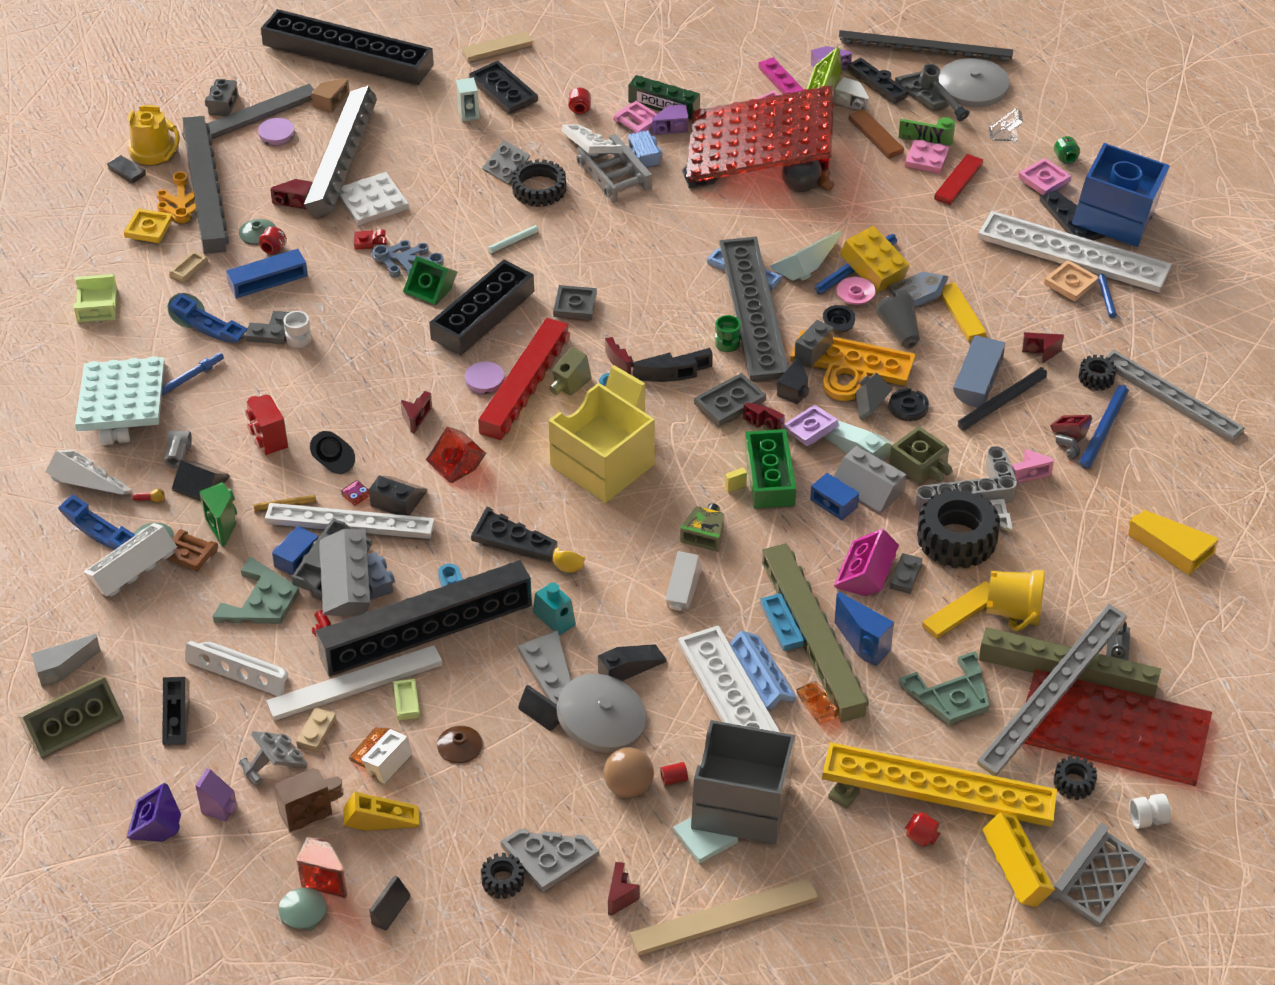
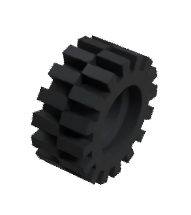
[1079,354,1116,391]
[1053,756,1097,800]
[481,853,524,899]

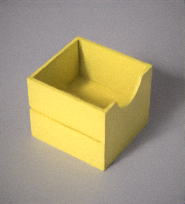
[548,383,655,503]

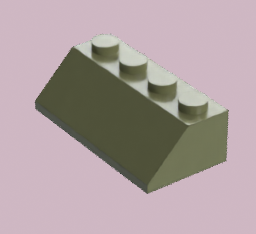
[18,677,124,758]

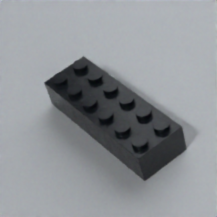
[429,259,535,355]

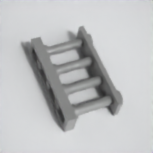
[576,134,652,203]

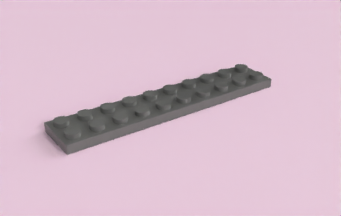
[719,236,789,381]

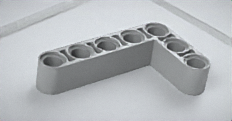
[915,446,1017,512]

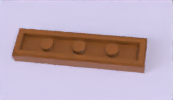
[849,109,904,159]

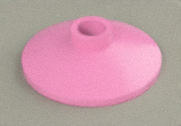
[837,277,875,305]

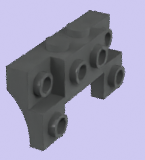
[292,518,372,600]

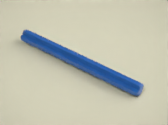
[814,234,897,294]
[1079,384,1129,469]

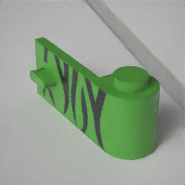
[898,117,955,146]

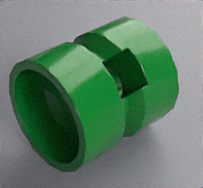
[715,315,741,352]

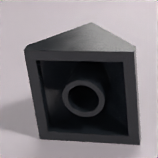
[172,460,230,501]

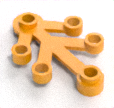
[157,171,196,224]

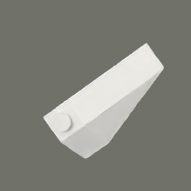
[45,449,133,495]

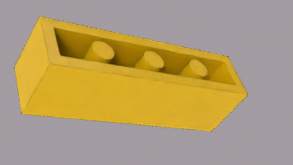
[982,812,1055,907]

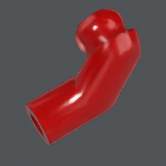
[311,610,331,637]

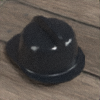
[310,431,355,474]

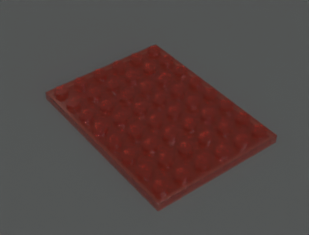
[686,85,834,182]

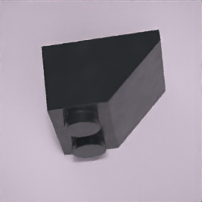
[369,475,427,516]

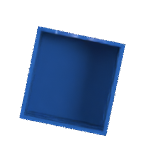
[1072,143,1170,247]

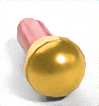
[133,489,165,503]

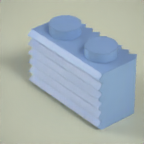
[628,130,662,167]

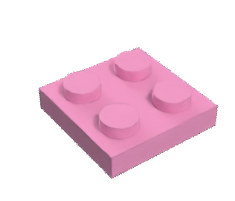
[905,139,950,174]
[1018,158,1071,195]

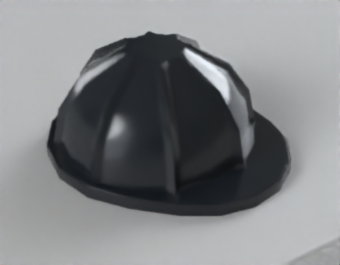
[823,305,855,333]

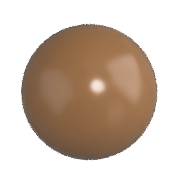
[604,747,654,798]

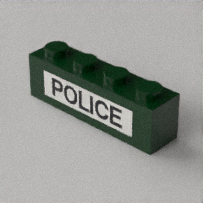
[628,75,700,121]

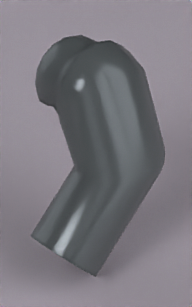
[1056,434,1080,459]

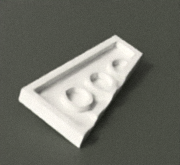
[562,124,623,156]

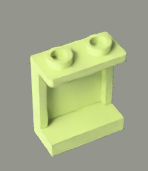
[74,274,117,322]

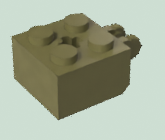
[889,426,953,484]

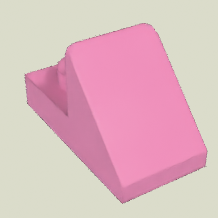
[1012,449,1054,484]

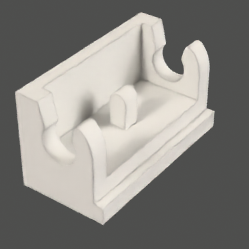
[361,730,413,784]

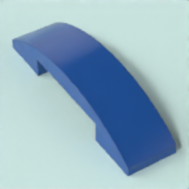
[170,293,248,343]
[58,494,136,550]

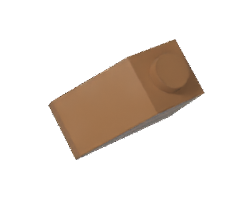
[311,78,350,113]

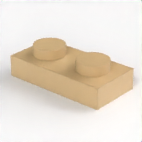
[296,708,336,753]

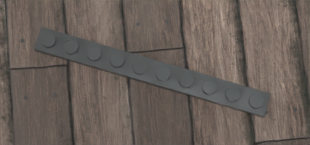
[839,30,1013,61]

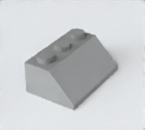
[833,446,906,515]

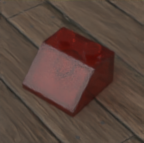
[426,426,486,483]
[297,837,347,898]

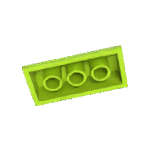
[800,47,842,121]

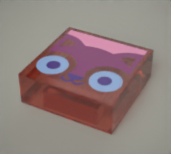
[341,480,369,506]

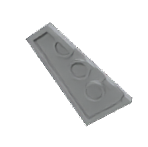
[518,630,571,704]

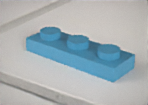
[760,593,804,651]

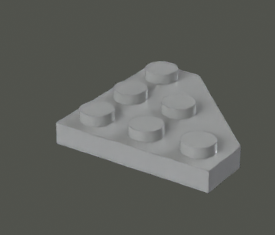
[501,829,600,892]

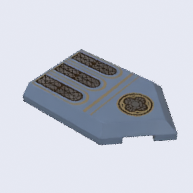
[888,272,949,308]

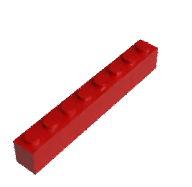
[478,317,570,440]

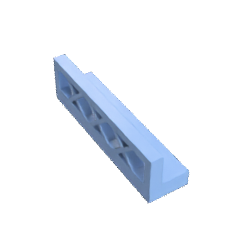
[729,630,797,710]

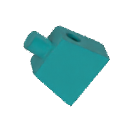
[533,582,576,636]

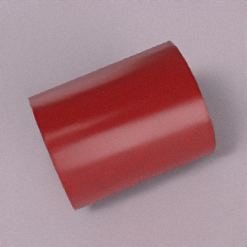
[660,762,688,786]

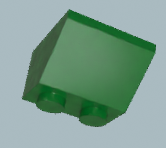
[403,256,458,305]
[199,482,237,547]

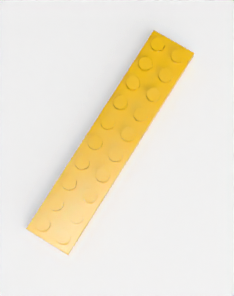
[822,742,1057,827]

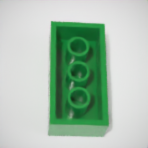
[745,429,796,509]

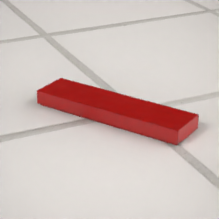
[934,154,984,205]

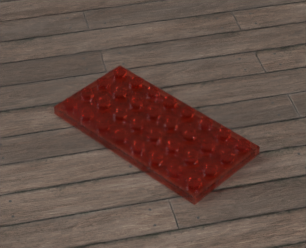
[1024,669,1212,786]

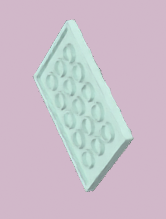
[75,356,165,431]

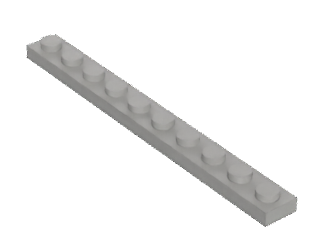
[977,604,1127,777]

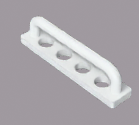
[185,641,288,696]

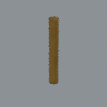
[253,494,317,512]

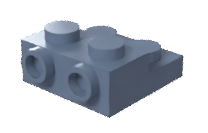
[367,552,395,600]

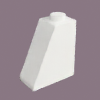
[665,551,703,611]

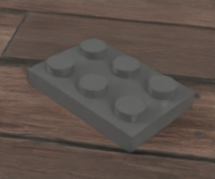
[694,373,766,426]

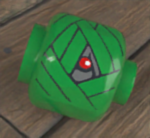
[1054,136,1080,163]

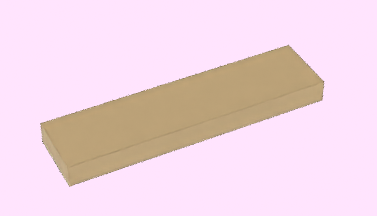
[462,31,533,62]

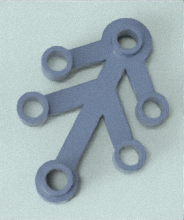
[372,240,444,277]

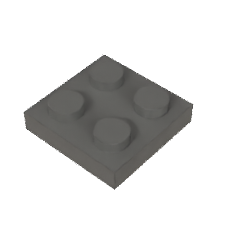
[553,285,597,320]

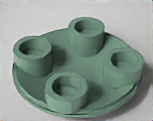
[279,888,327,931]

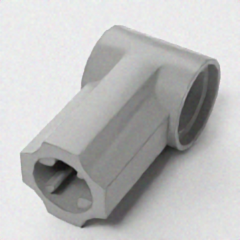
[164,430,192,468]

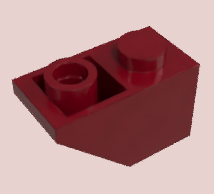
[270,179,313,210]

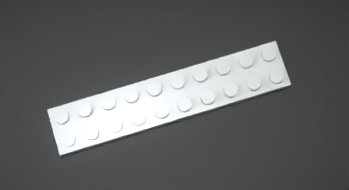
[978,211,1172,293]

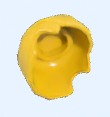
[553,547,585,573]

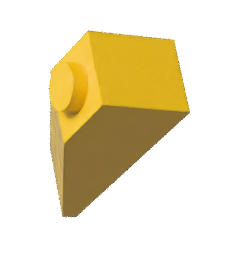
[343,791,420,831]

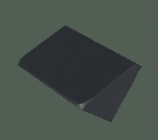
[518,685,560,731]
[369,875,411,930]

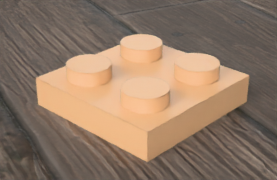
[1044,260,1099,302]

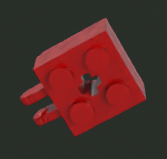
[245,394,288,455]

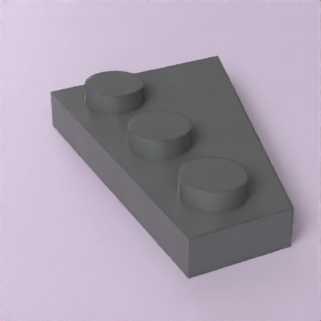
[895,71,949,110]

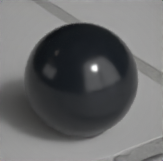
[781,151,822,192]

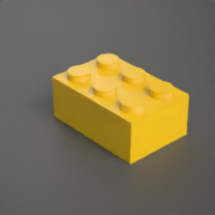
[840,225,910,294]

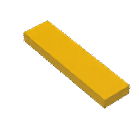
[940,282,987,341]
[922,581,990,639]

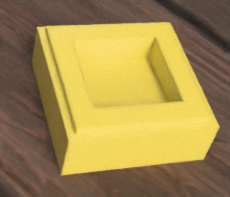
[725,468,747,493]

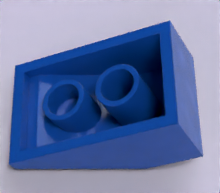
[834,592,894,666]

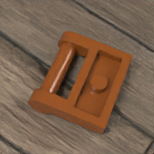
[166,529,218,572]

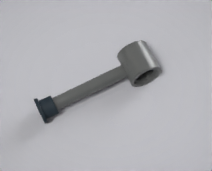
[919,64,970,122]

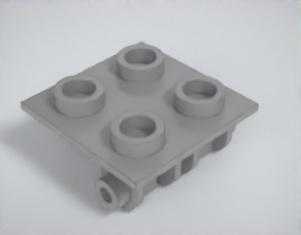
[482,140,531,184]

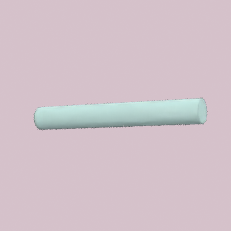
[488,225,539,254]

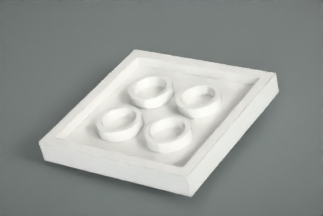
[338,172,409,226]

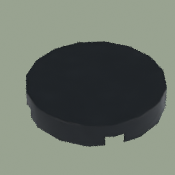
[889,388,929,421]

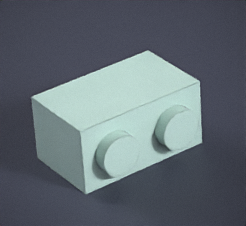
[456,78,479,122]

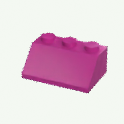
[834,528,899,596]

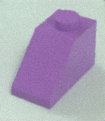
[195,768,238,822]

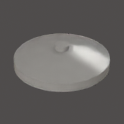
[939,58,1009,107]
[557,674,646,753]

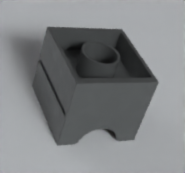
[691,720,795,844]

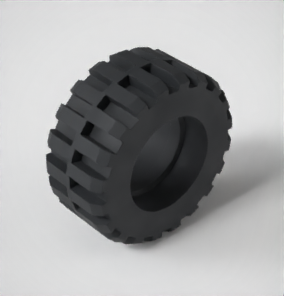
[917,489,1000,568]

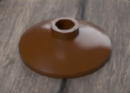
[437,726,482,763]

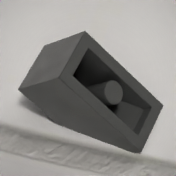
[856,372,893,420]

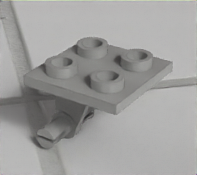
[239,731,308,786]

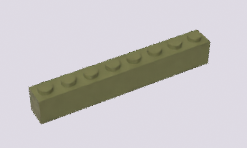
[979,627,1162,702]

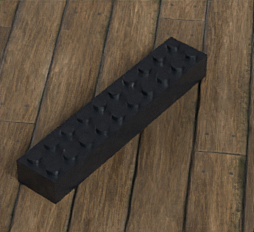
[261,9,434,85]
[316,560,532,677]

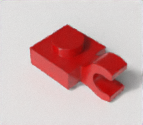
[354,229,387,250]

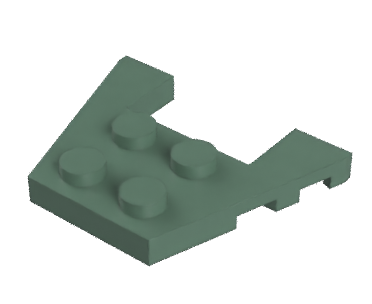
[212,557,300,624]
[898,651,989,725]

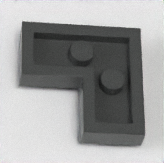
[245,311,290,344]

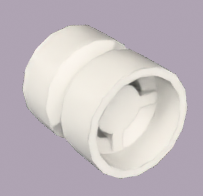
[283,311,312,348]
[99,427,131,446]
[1129,793,1171,829]

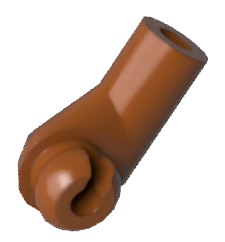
[818,169,834,191]

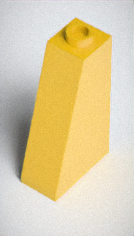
[1128,510,1219,575]

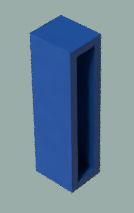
[226,249,308,299]

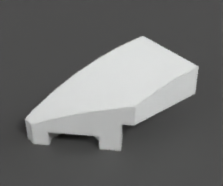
[989,499,1013,532]

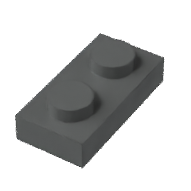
[890,553,923,594]

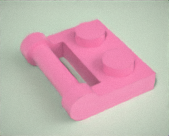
[613,101,657,134]

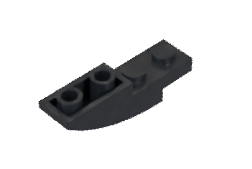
[633,348,713,382]

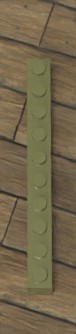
[762,543,869,723]

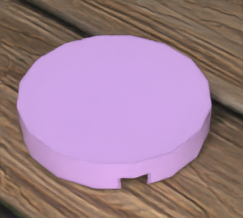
[258,118,294,145]
[465,362,504,394]

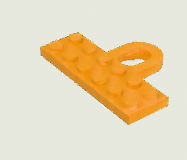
[791,330,916,401]

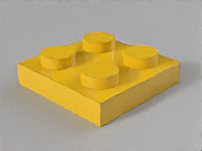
[124,208,173,243]

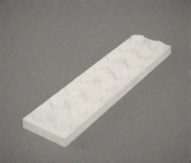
[678,625,780,732]

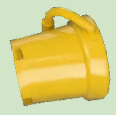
[128,105,180,165]
[986,570,1045,632]

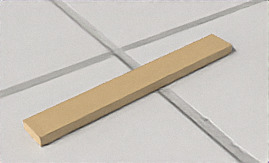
[630,878,818,956]

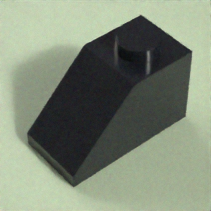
[777,358,809,404]

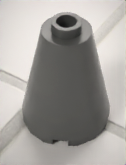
[876,292,920,348]

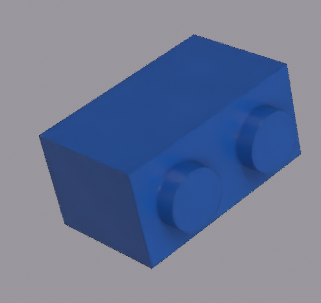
[810,473,859,520]
[272,526,319,575]

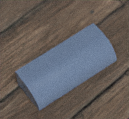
[953,336,1005,407]

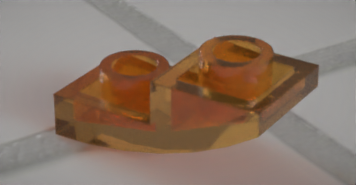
[796,681,839,724]

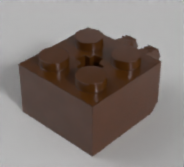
[274,768,344,832]

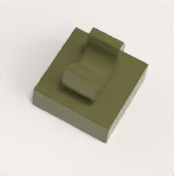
[828,783,860,809]

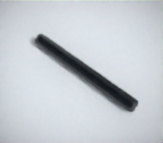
[958,367,1047,430]

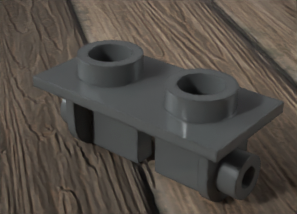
[1106,621,1130,660]

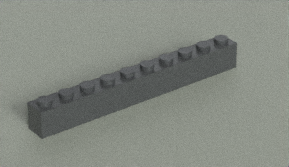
[304,86,377,218]
[182,116,229,254]

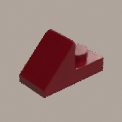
[1022,332,1064,363]
[400,391,432,433]
[1050,415,1093,443]
[607,862,640,915]

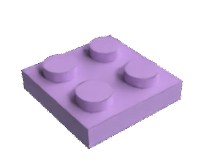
[783,405,840,446]

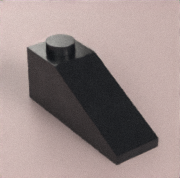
[598,644,666,681]
[162,677,190,745]

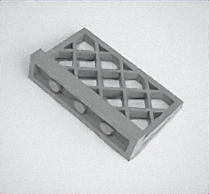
[1048,822,1147,927]

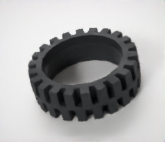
[512,159,567,207]

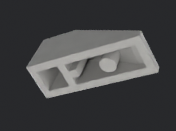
[31,634,101,686]

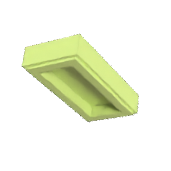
[393,679,420,721]

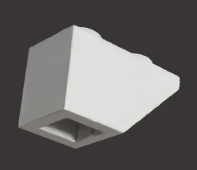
[834,77,869,112]

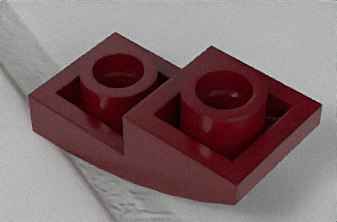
[605,337,633,375]
[743,402,785,430]

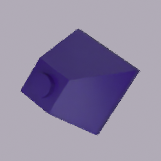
[126,783,181,842]

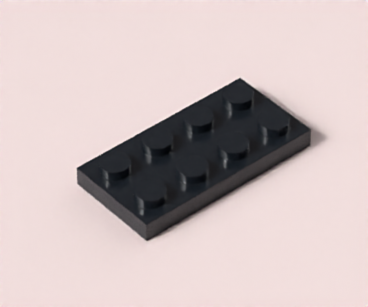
[469,61,538,114]

